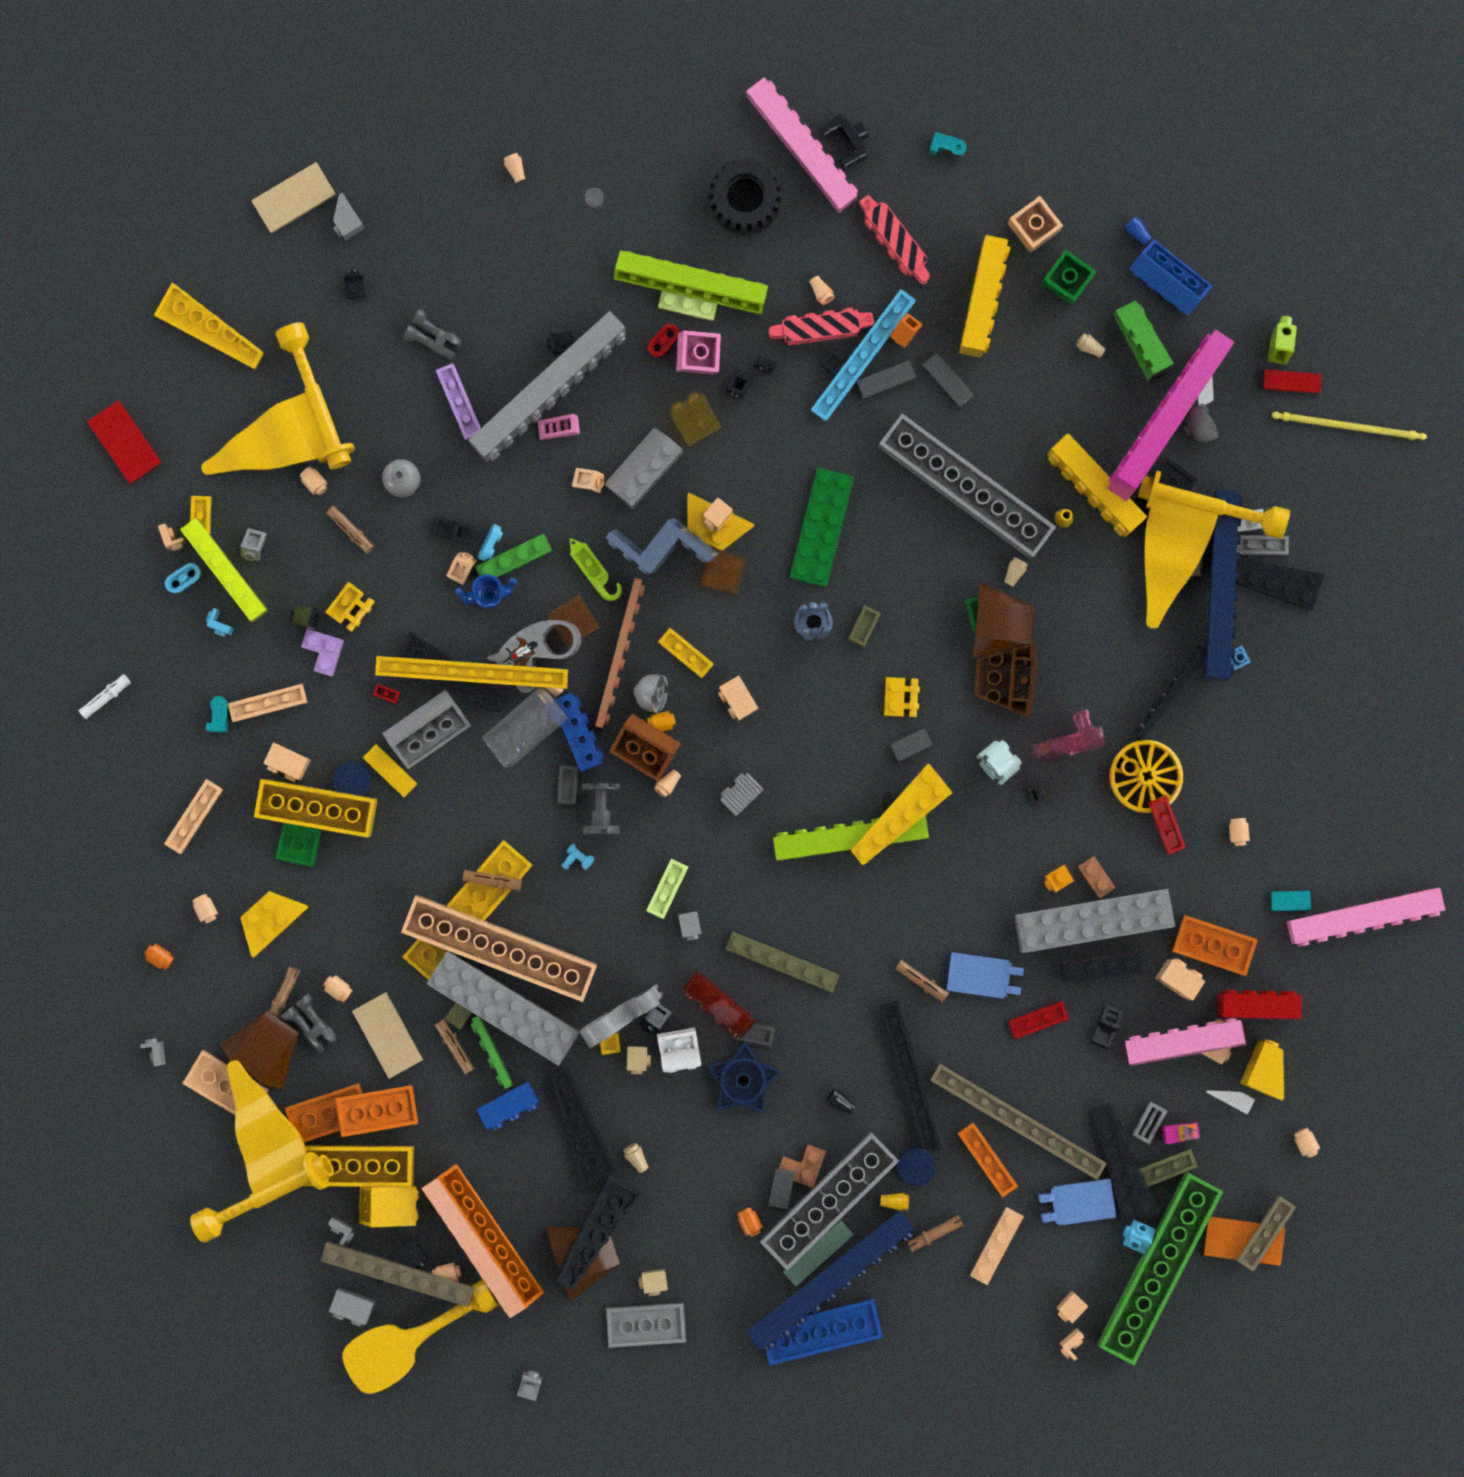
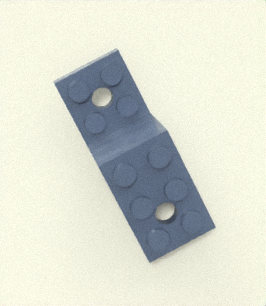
[606,518,719,574]

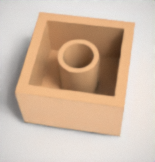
[1008,196,1063,253]
[1155,958,1205,1001]

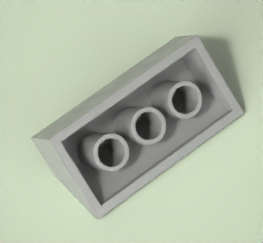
[604,428,683,510]
[382,690,471,769]

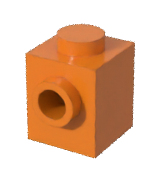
[890,313,923,348]

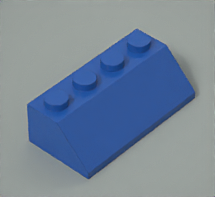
[1129,239,1213,316]

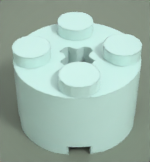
[977,740,1022,785]

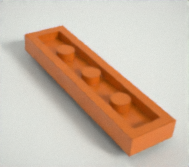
[957,1122,1018,1198]

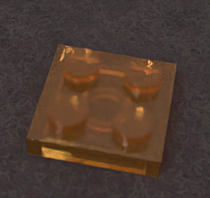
[700,549,747,596]
[547,595,600,648]

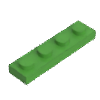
[475,534,552,578]
[471,1016,514,1089]

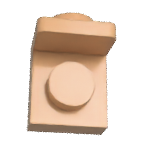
[572,468,604,493]
[158,524,186,551]
[446,552,477,585]
[1059,1328,1084,1361]

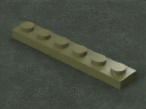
[726,932,840,993]

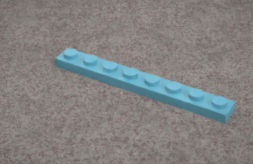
[811,289,916,422]

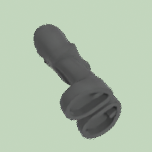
[402,309,462,360]
[280,993,336,1053]

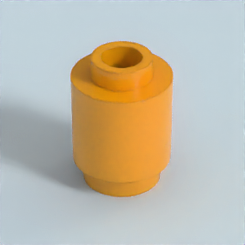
[647,711,676,732]

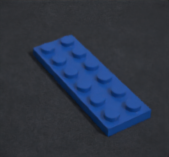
[766,1299,883,1365]

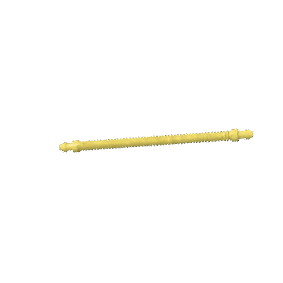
[1272,412,1427,441]

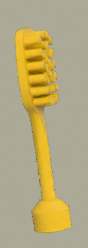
[342,1279,500,1394]

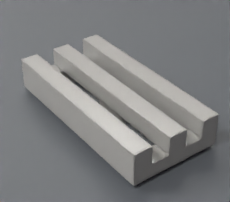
[1132,1101,1167,1145]

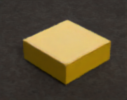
[600,1033,621,1055]

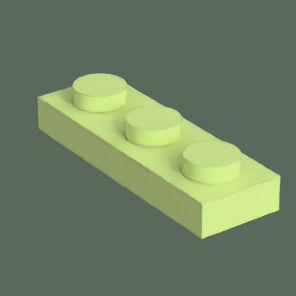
[658,291,718,322]
[646,859,688,919]

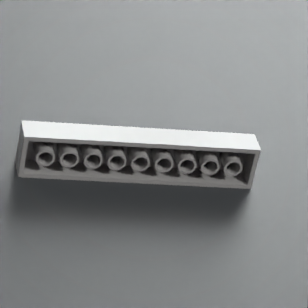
[469,311,626,463]
[878,414,1056,560]

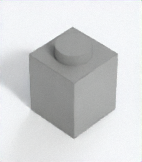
[678,911,702,941]

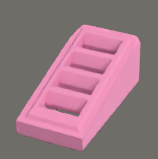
[538,414,580,440]

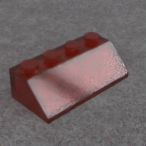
[683,970,757,1039]

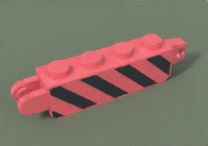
[859,195,930,285]
[768,308,874,346]

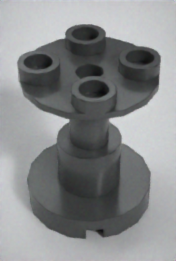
[582,783,620,835]

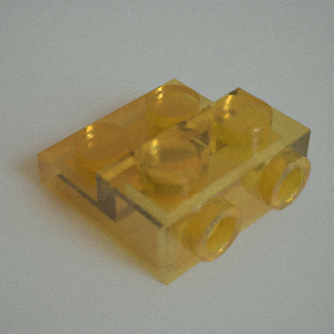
[668,392,721,446]

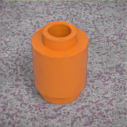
[144,944,174,971]
[737,1207,763,1237]

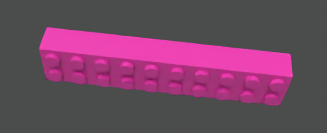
[1107,329,1234,501]

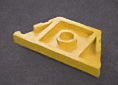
[687,493,755,551]
[240,891,309,958]

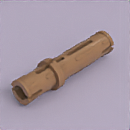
[326,505,375,554]
[463,870,522,891]
[895,960,949,1002]
[269,966,300,1017]
[434,1019,474,1075]
[906,1215,964,1253]

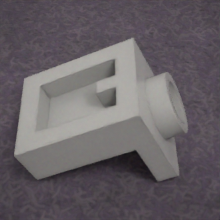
[241,528,266,561]
[140,1038,166,1066]
[328,1216,354,1246]
[517,1370,543,1401]

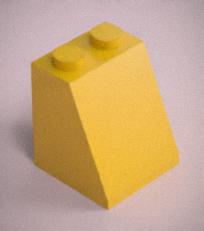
[1240,1039,1284,1101]
[359,1186,419,1227]

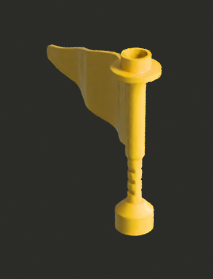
[201,322,355,475]
[1138,470,1290,629]
[190,1060,334,1243]

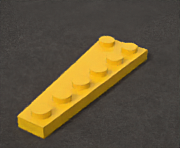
[154,283,264,370]
[851,763,953,866]

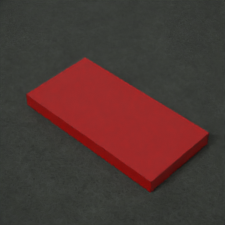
[87,400,162,484]

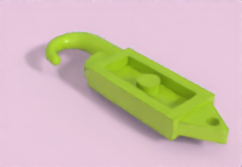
[569,538,622,601]

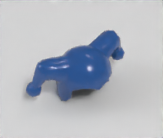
[455,574,517,609]

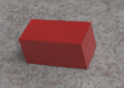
[373,684,401,704]

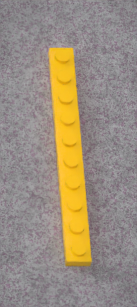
[375,656,568,689]

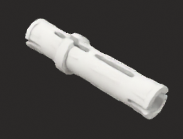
[79,674,131,720]

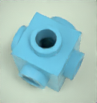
[1123,1220,1155,1254]

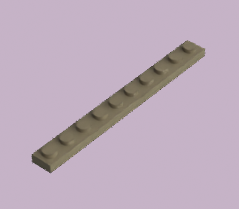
[930,1064,1107,1180]

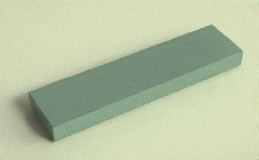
[783,1219,854,1286]

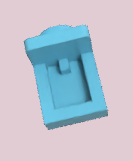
[206,608,234,637]

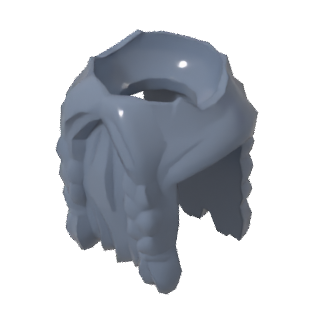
[794,602,833,641]

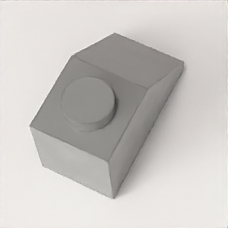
[333,193,365,241]

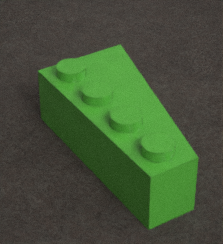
[1113,301,1174,381]

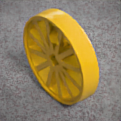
[1109,740,1183,813]

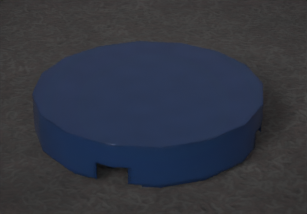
[333,762,371,796]
[897,1148,936,1186]

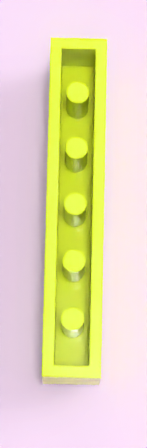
[180,518,268,622]

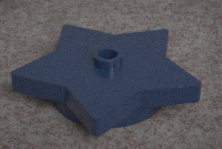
[707,1042,780,1113]

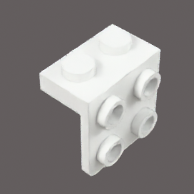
[657,1027,701,1073]

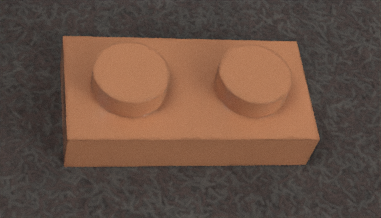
[1078,856,1115,899]

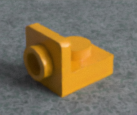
[1044,865,1074,893]

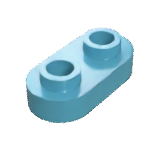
[477,524,503,561]
[165,563,201,594]

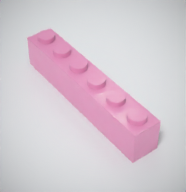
[1125,1018,1246,1066]

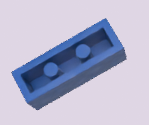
[476,1081,540,1131]

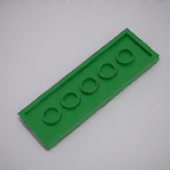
[790,467,854,587]

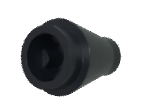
[826,1088,856,1115]

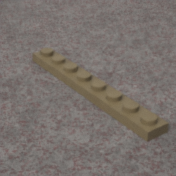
[321,1241,475,1307]

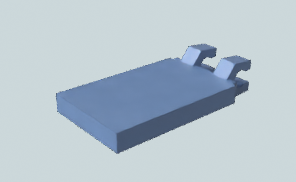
[946,952,1024,999]
[1038,1178,1116,1226]

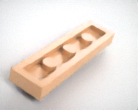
[228,684,308,723]
[164,779,223,854]
[970,1207,1024,1285]

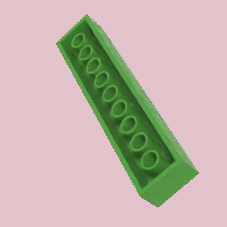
[1097,1172,1224,1366]

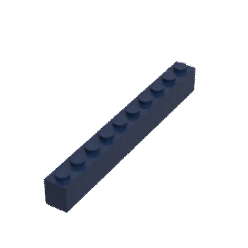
[1204,489,1243,681]
[746,1211,914,1352]

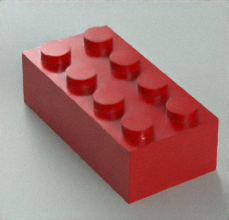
[1217,990,1302,1019]

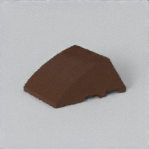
[972,582,1035,658]
[974,642,1038,718]
[220,1010,299,1090]
[546,1227,620,1301]

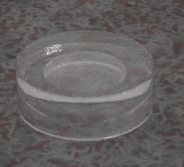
[585,188,604,208]

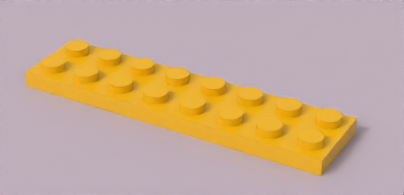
[403,840,533,980]

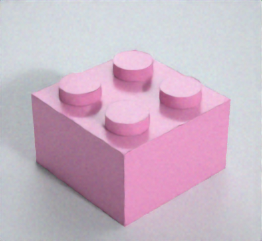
[676,331,721,375]

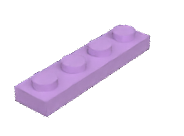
[436,363,481,441]

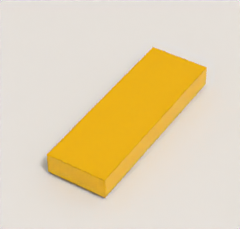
[658,628,714,679]
[363,744,418,798]

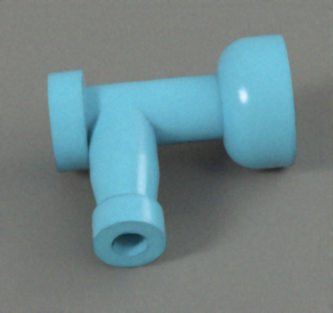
[561,843,596,870]

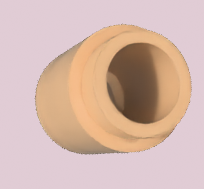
[300,467,328,495]
[1229,818,1250,846]
[192,894,218,924]
[323,975,353,1003]
[1294,1128,1320,1158]
[432,1262,462,1282]

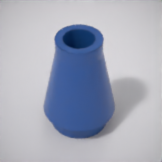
[1124,216,1152,245]

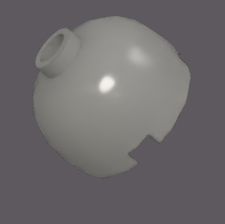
[1184,403,1218,442]
[382,459,421,498]
[634,674,668,713]

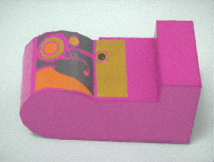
[1161,1122,1200,1144]

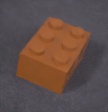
[609,714,681,782]

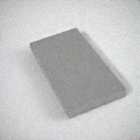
[606,1303,686,1348]

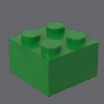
[1041,249,1097,307]

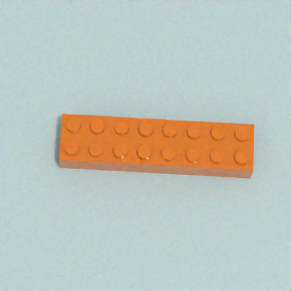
[422,1164,544,1318]

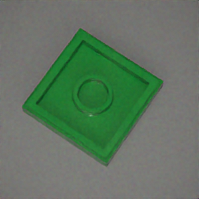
[275,823,322,867]

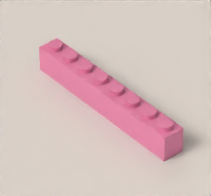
[746,77,858,213]
[1287,888,1445,947]

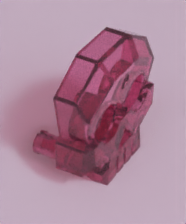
[1030,709,1106,763]

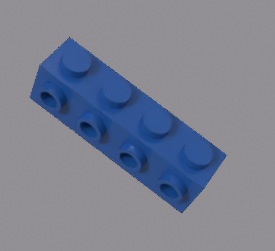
[551,692,604,773]

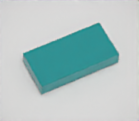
[1271,891,1311,911]

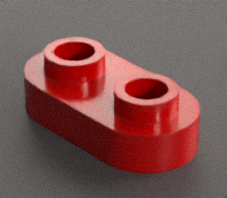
[648,324,680,358]

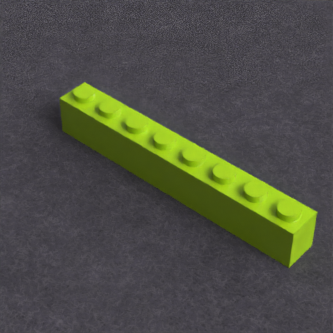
[614,250,768,315]
[773,815,929,861]

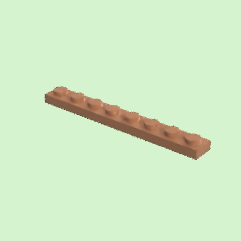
[595,578,645,729]

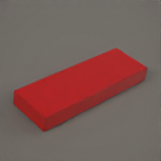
[1262,370,1322,394]
[1148,795,1186,855]
[1008,1001,1069,1039]

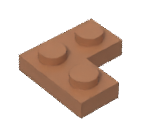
[779,1144,826,1188]

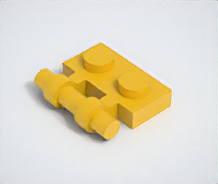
[326,582,375,632]
[884,677,920,717]

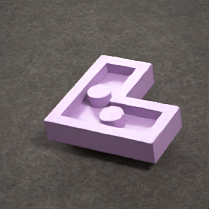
[301,629,344,677]

